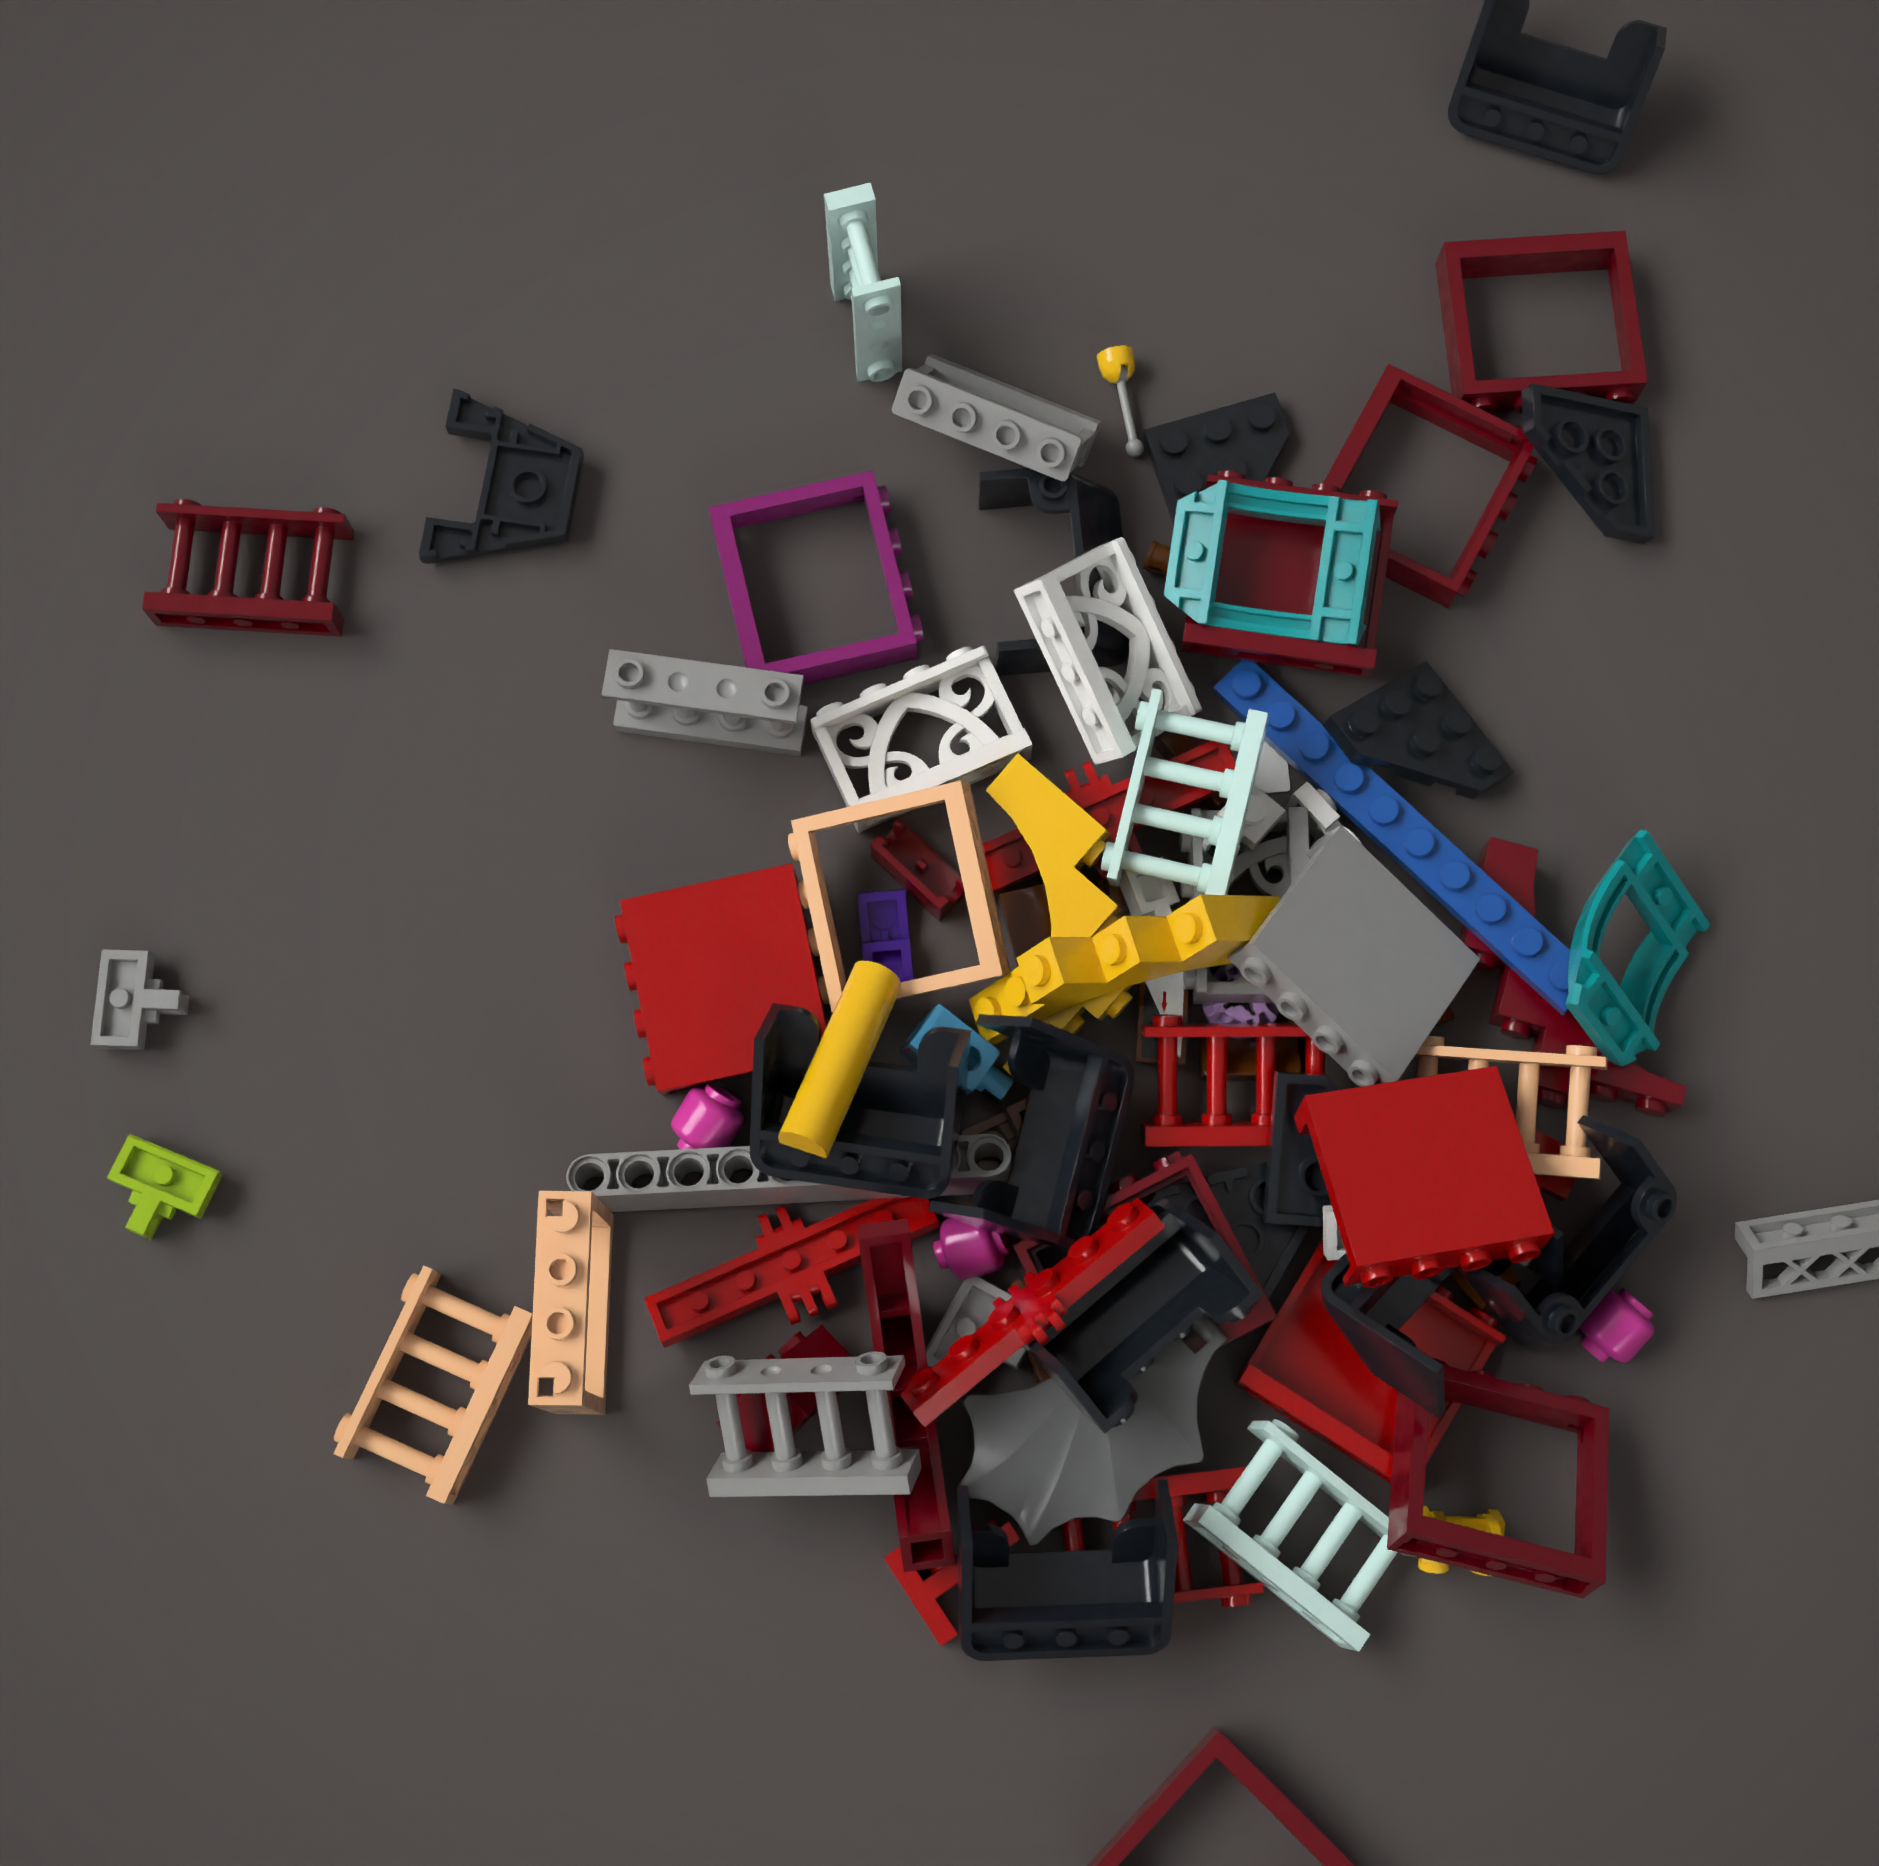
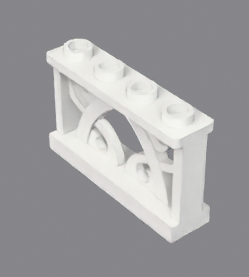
[1014,537,1202,765]
[810,646,1033,833]

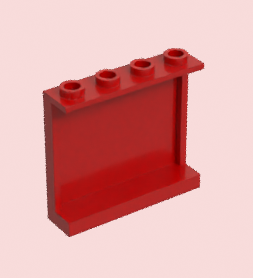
[615,863,828,1096]
[1294,1066,1554,1288]
[1234,1237,1507,1485]

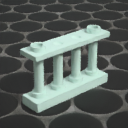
[824,183,902,382]
[1101,688,1268,895]
[1183,1419,1415,1652]

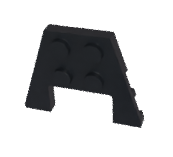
[418,389,584,564]

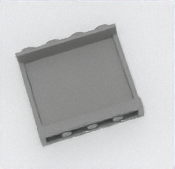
[1228,825,1480,1087]

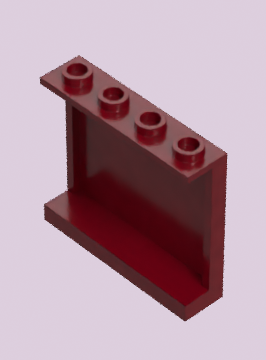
[1181,471,1398,678]

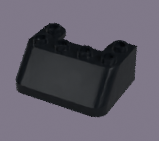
[1448,0,1667,174]
[749,1003,971,1199]
[1023,1199,1264,1434]

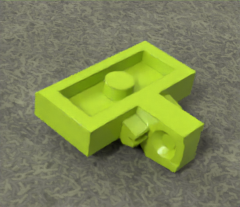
[107,1134,223,1240]

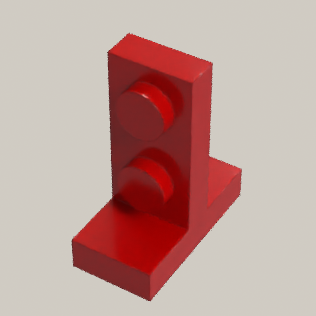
[884,1519,1020,1646]

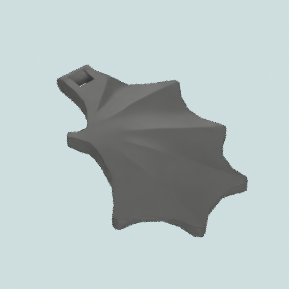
[959,1314,1229,1545]

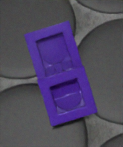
[857,889,913,982]

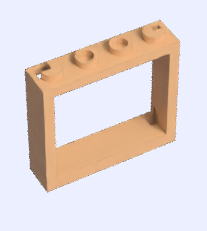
[788,780,1010,1013]
[528,1191,614,1415]

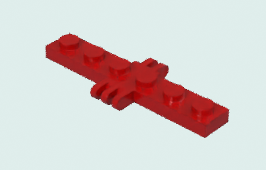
[983,741,1236,894]
[644,1197,940,1348]
[900,1198,1165,1427]

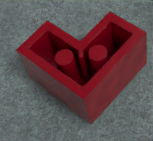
[716,1325,852,1452]

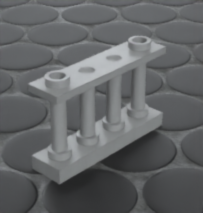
[601,649,808,756]
[689,1351,922,1497]

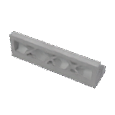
[1735,1200,1879,1299]

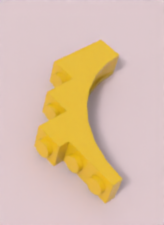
[986,753,1133,1075]
[968,894,1280,1044]

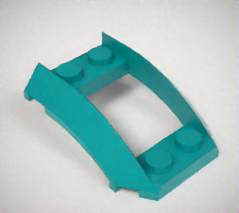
[1164,480,1381,645]
[1565,829,1711,1066]

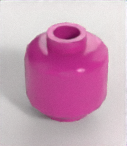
[671,1083,744,1149]
[933,1218,1011,1281]
[1579,1288,1655,1363]

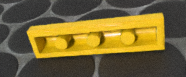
[778,961,901,1159]

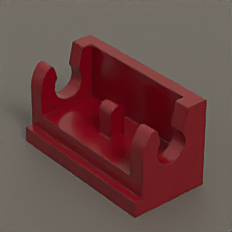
[870,818,965,922]

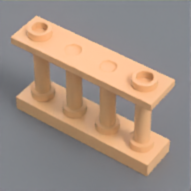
[1414,1036,1608,1180]
[333,1265,533,1505]

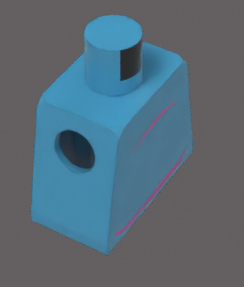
[898,1004,1014,1104]

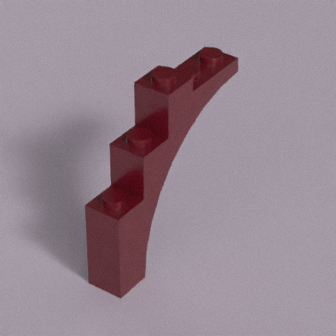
[1459,837,1686,1117]
[857,1218,956,1572]

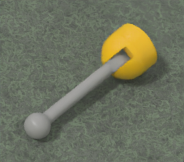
[1096,345,1144,457]

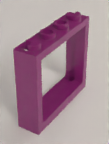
[708,470,924,685]

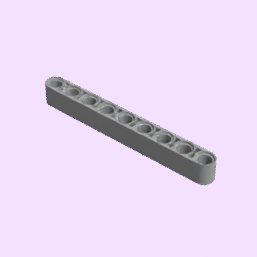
[566,1134,1012,1212]

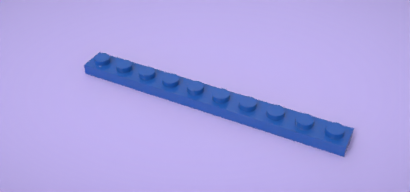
[1213,660,1570,1016]

